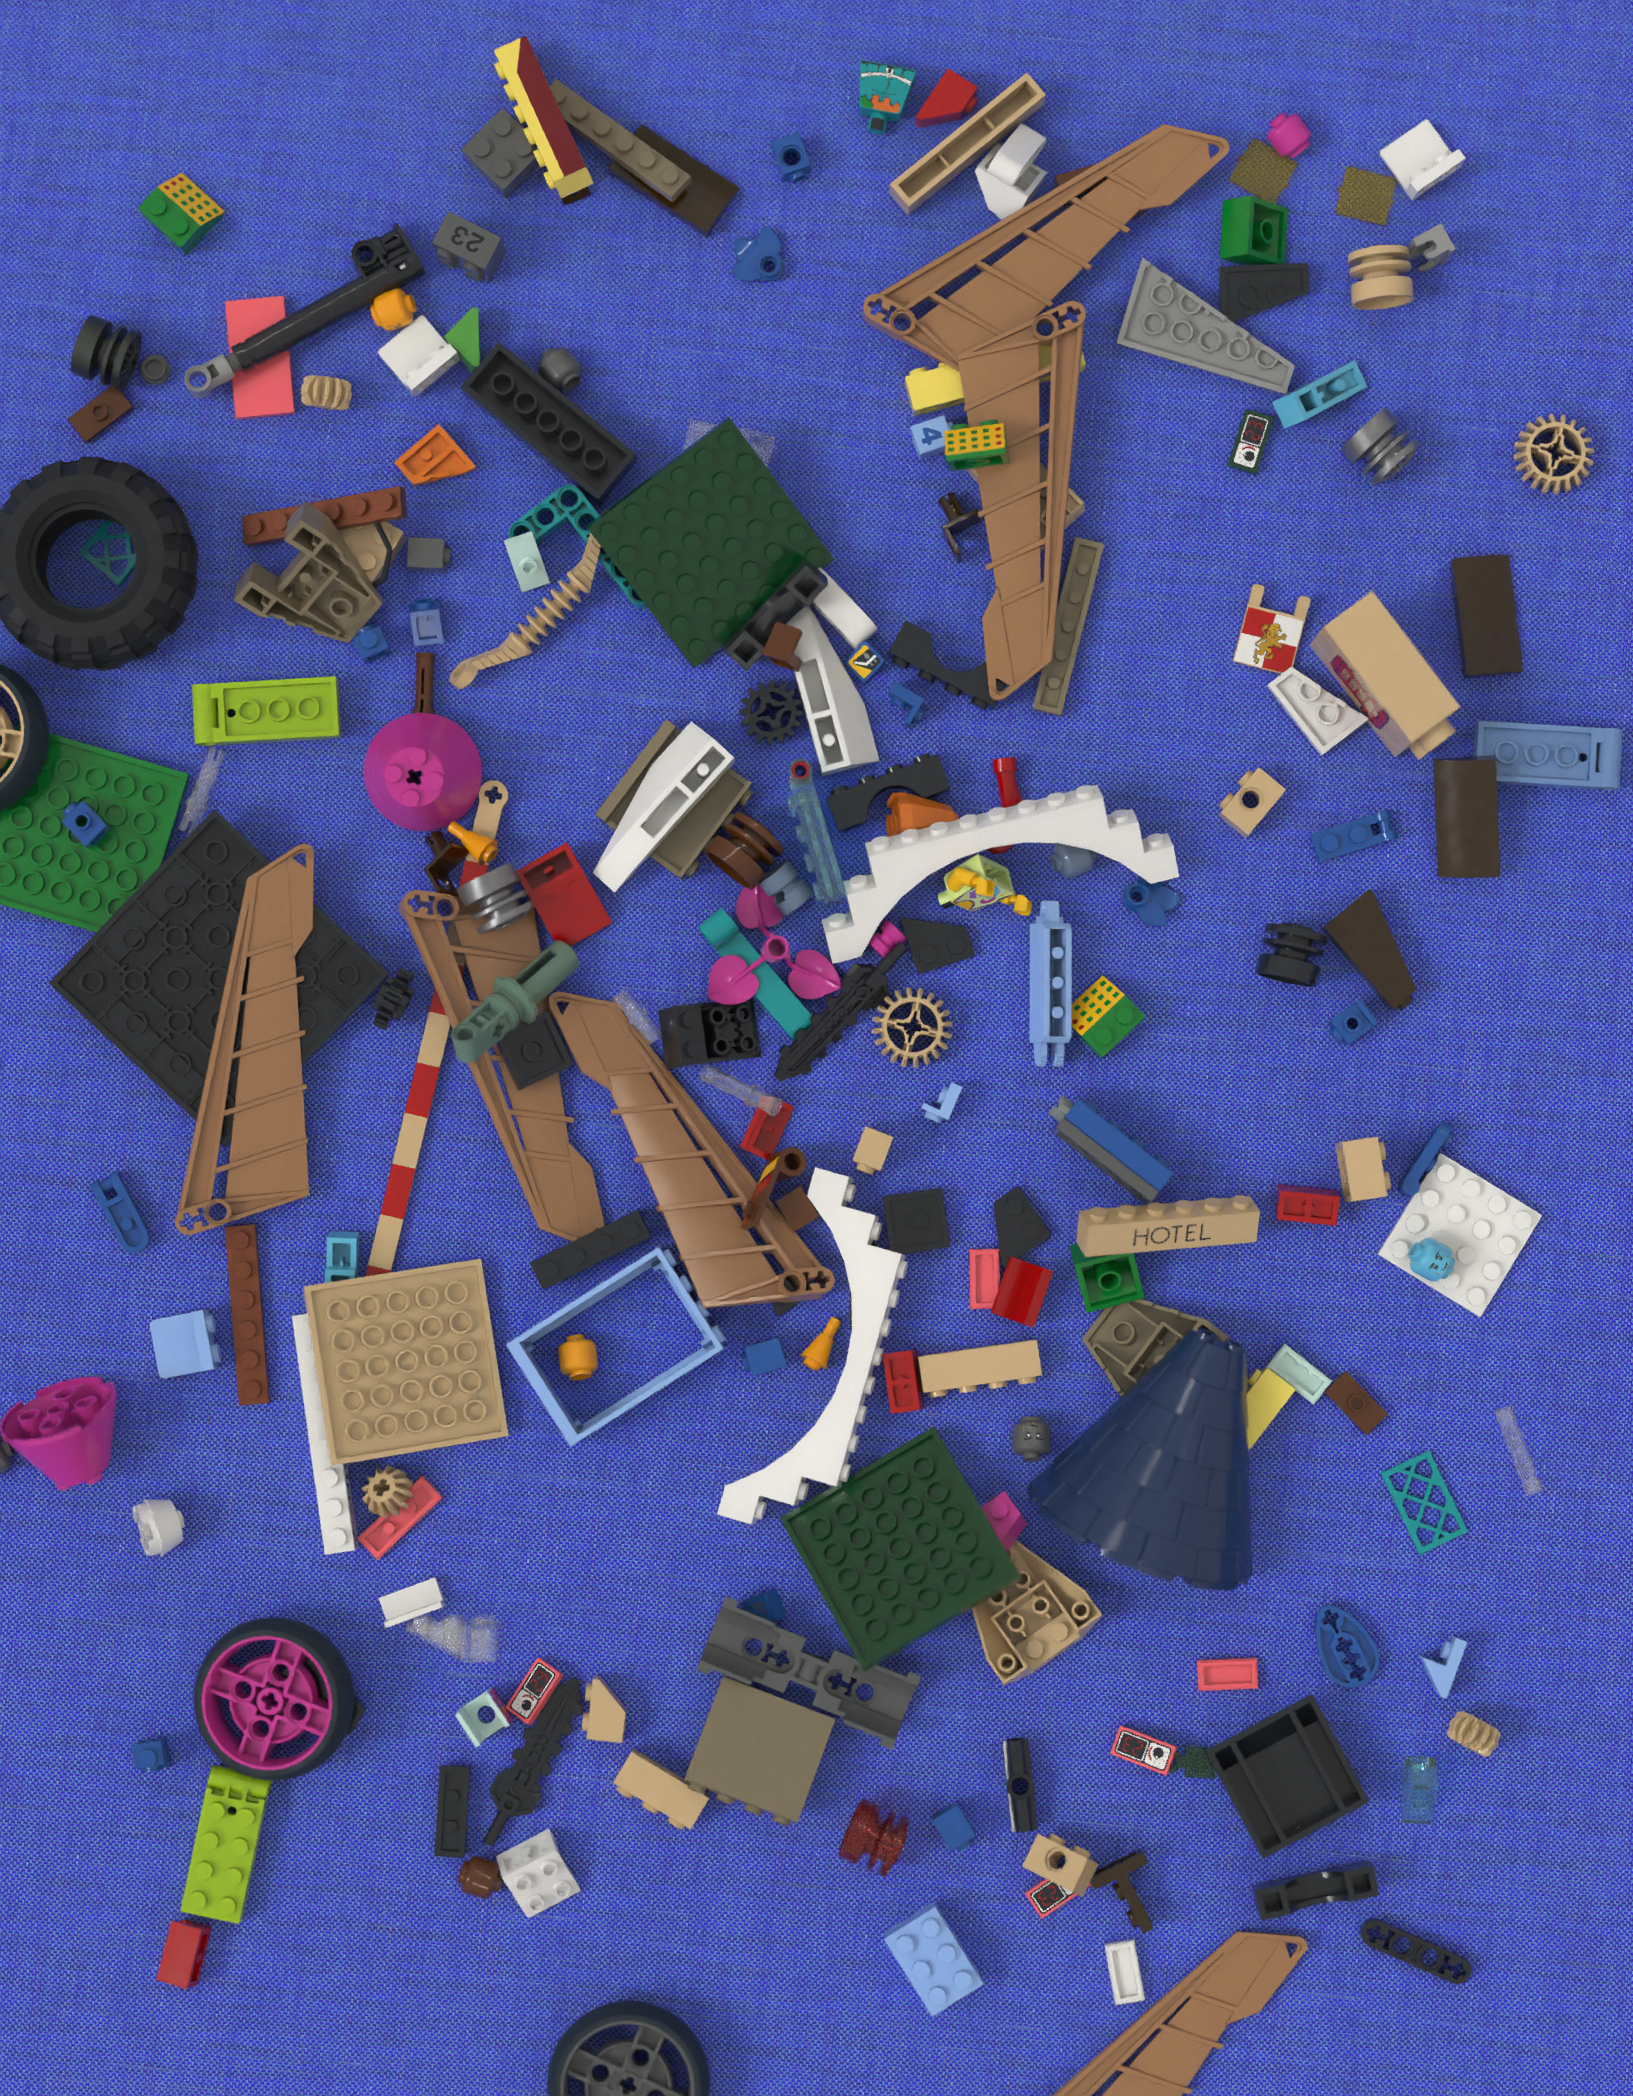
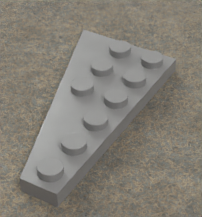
[1116,257,1295,395]

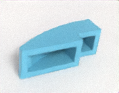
[325,1231,359,1283]

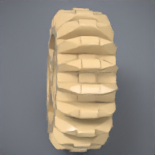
[1513,414,1594,495]
[872,987,952,1068]

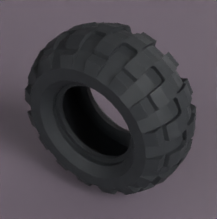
[0,456,199,671]

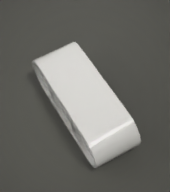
[987,123,1047,188]
[811,567,878,649]

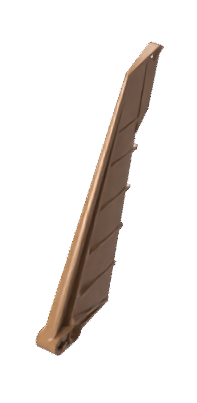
[862,124,1230,373]
[957,301,1086,702]
[175,844,314,1235]
[398,890,605,1242]
[546,991,835,1308]
[1052,1931,1308,2096]

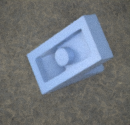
[1419,1635,1467,1699]

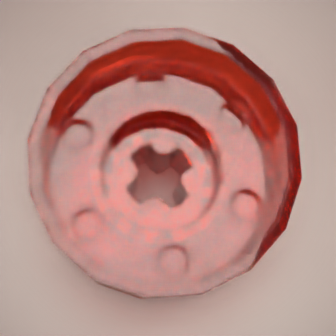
[837,1798,909,1877]

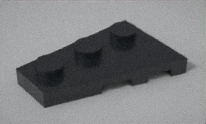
[1218,263,1309,322]

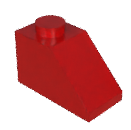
[915,68,979,128]

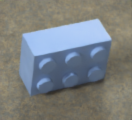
[883,1901,983,2017]

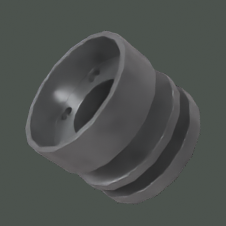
[1340,407,1420,487]
[456,861,536,935]

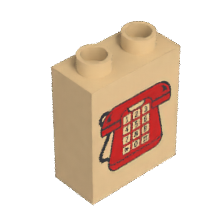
[1310,591,1460,760]

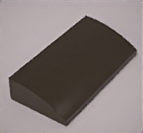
[608,124,740,238]
[1449,555,1523,679]
[1433,755,1500,878]

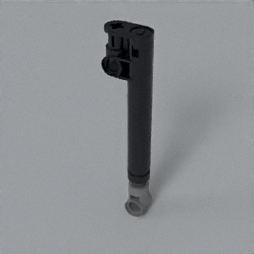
[184,223,426,398]

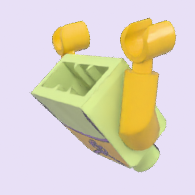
[938,854,1032,916]

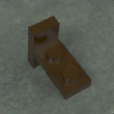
[1090,1848,1154,1934]

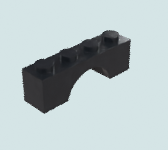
[725,558,828,671]
[888,620,1007,711]
[826,753,950,834]
[530,1209,651,1290]
[1251,1860,1380,1921]

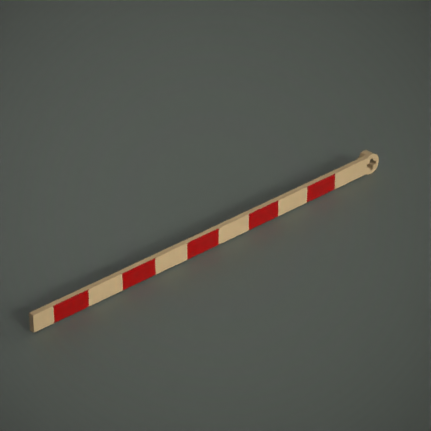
[365,780,509,1277]

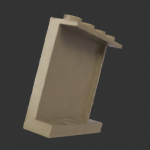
[595,719,754,880]
[683,1676,836,1827]

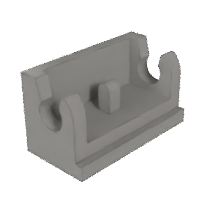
[1408,224,1456,272]

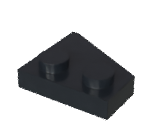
[900,918,975,975]
[993,1186,1051,1267]

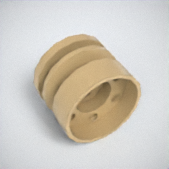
[1347,245,1414,310]

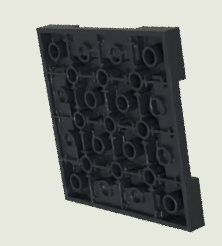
[49,809,390,1147]

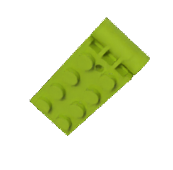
[192,676,342,746]
[180,1764,272,1924]

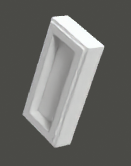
[1104,1938,1145,2005]

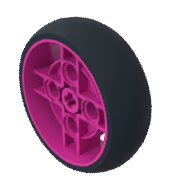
[194,1618,354,1781]

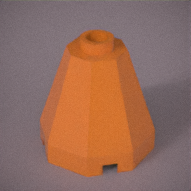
[885,792,959,837]

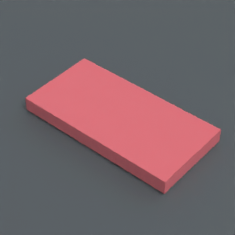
[225,296,295,420]

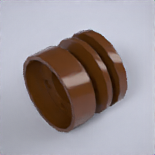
[705,812,785,891]

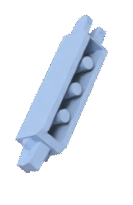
[1030,901,1072,1067]

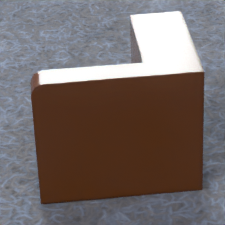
[762,622,803,672]
[775,1186,819,1231]

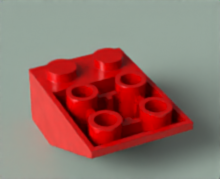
[517,842,612,947]

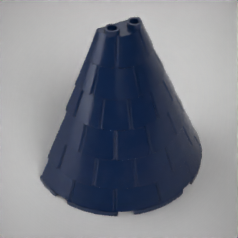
[1027,1329,1253,1590]

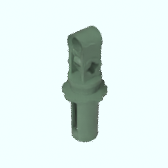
[451,940,580,1063]

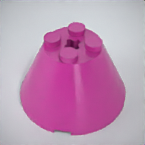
[364,713,482,831]
[0,1377,117,1490]

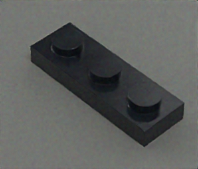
[434,1764,471,1858]

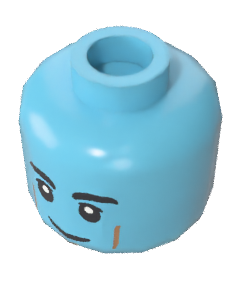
[1408,1237,1455,1282]

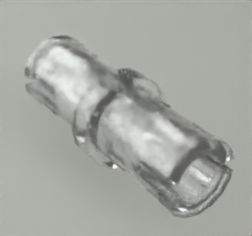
[611,988,662,1046]

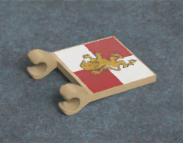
[1232,584,1310,674]

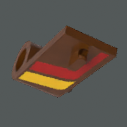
[740,1147,807,1230]

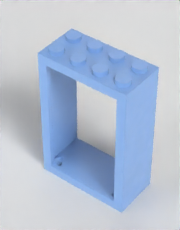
[506,1247,726,1447]

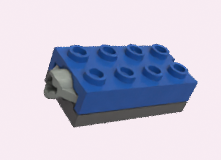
[1048,1095,1174,1205]

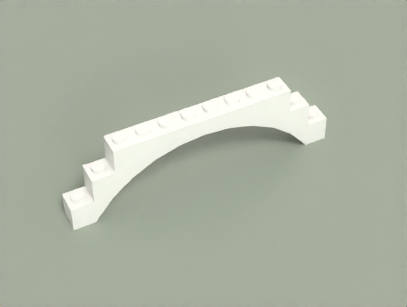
[822,785,1179,964]
[717,1168,908,1524]

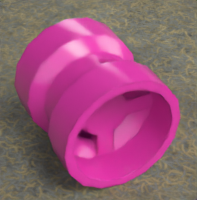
[868,919,907,958]

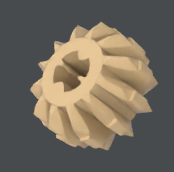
[301,375,352,411]
[361,1465,414,1518]
[1447,1711,1501,1757]

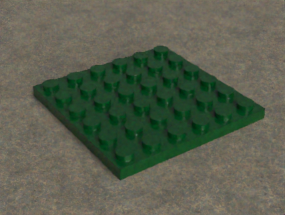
[586,417,834,668]
[780,1427,1022,1671]

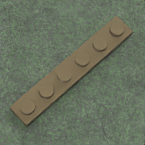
[549,79,692,203]
[1032,537,1104,717]

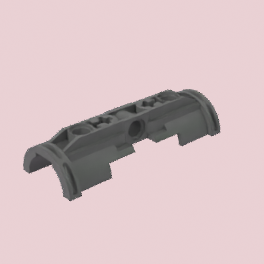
[696,1597,922,1750]

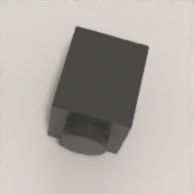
[407,537,452,573]

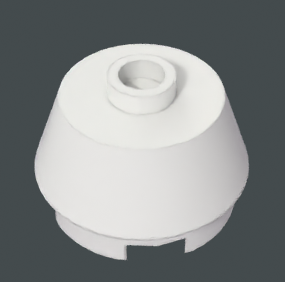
[133,1499,185,1557]

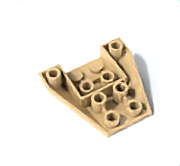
[972,1540,1103,1686]

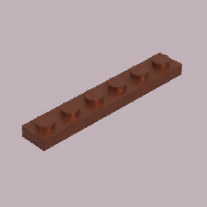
[242,486,407,547]
[225,1224,270,1406]

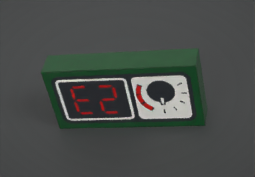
[1227,409,1274,475]

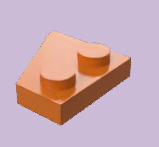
[394,424,477,487]

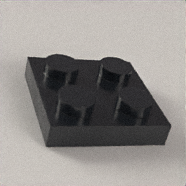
[496,1011,573,1091]
[883,1188,950,1254]

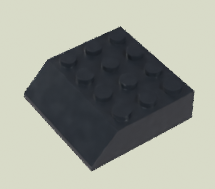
[1205,1694,1370,1859]

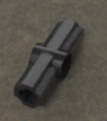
[1002,1738,1037,1832]

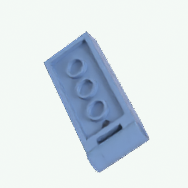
[1473,721,1623,790]

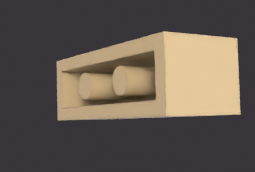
[613,1748,710,1830]

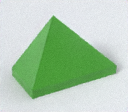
[444,308,480,373]

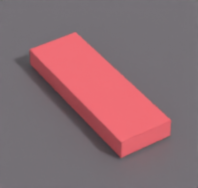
[357,1476,443,1560]

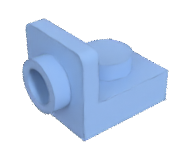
[921,1082,962,1123]

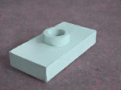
[504,531,550,592]
[1266,1344,1332,1404]

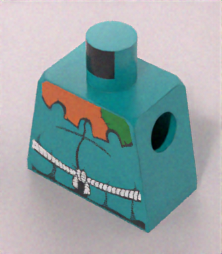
[859,60,916,135]

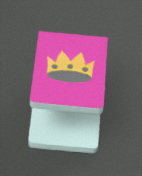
[455,1687,514,1747]

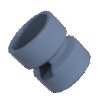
[758,860,813,916]

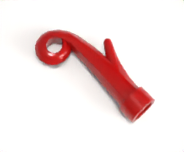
[987,757,1023,854]

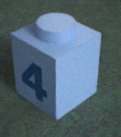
[910,415,953,460]

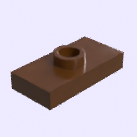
[68,386,134,444]
[1324,1371,1387,1435]

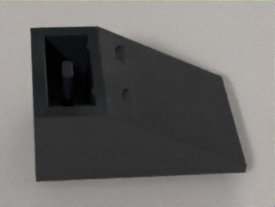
[658,998,761,1069]

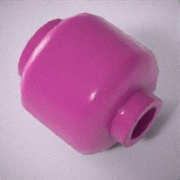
[1267,112,1311,158]

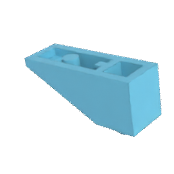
[1272,360,1367,429]

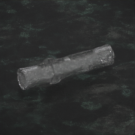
[177,746,227,835]
[699,1064,782,1116]
[1493,1405,1544,1496]

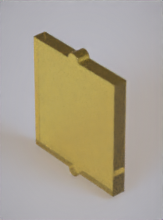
[1229,138,1298,203]
[1334,166,1397,226]

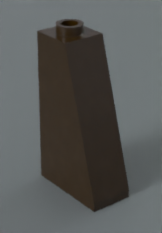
[1321,889,1417,1011]

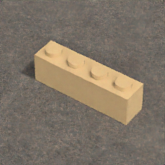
[918,1339,1042,1397]

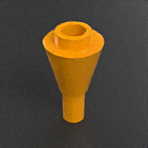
[448,821,498,865]
[800,1317,841,1371]

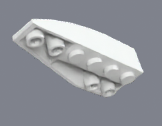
[786,606,880,777]
[593,722,735,893]

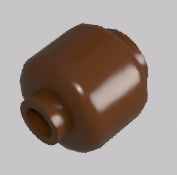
[457,1855,503,1899]

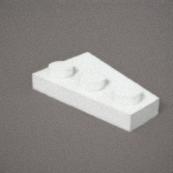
[1267,667,1369,756]

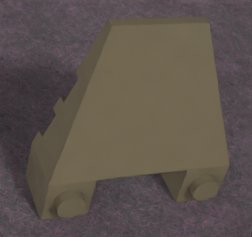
[234,501,383,643]
[1082,1299,1233,1396]

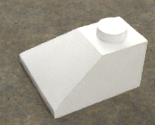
[975,143,1048,219]

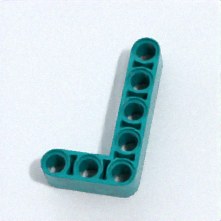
[508,485,647,609]
[698,907,812,1041]

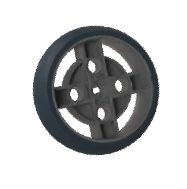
[547,2001,710,2096]

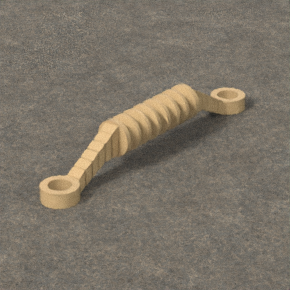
[449,511,606,690]

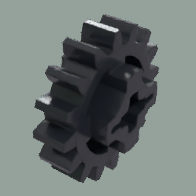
[739,680,803,746]
[372,967,415,1031]

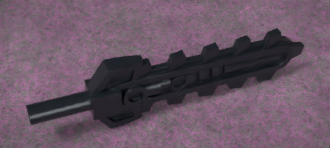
[774,942,909,1082]
[483,1677,584,1847]

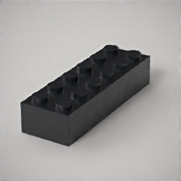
[461,342,637,506]

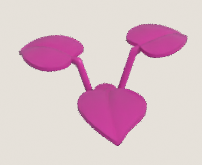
[708,884,841,1005]

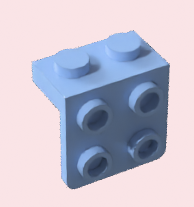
[150,1309,221,1378]

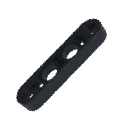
[1359,1918,1471,1984]

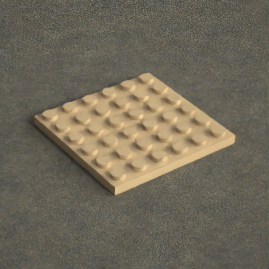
[303,1259,509,1466]

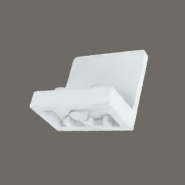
[1379,120,1466,201]
[378,315,460,397]
[496,1829,580,1918]

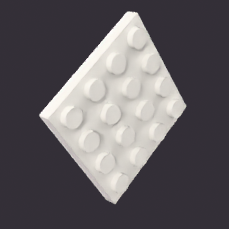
[1377,1153,1542,1317]

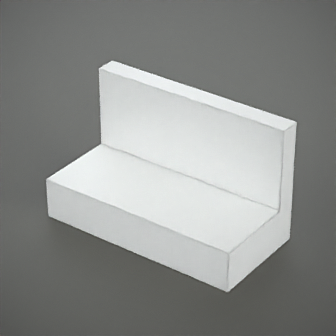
[379,1577,446,1628]

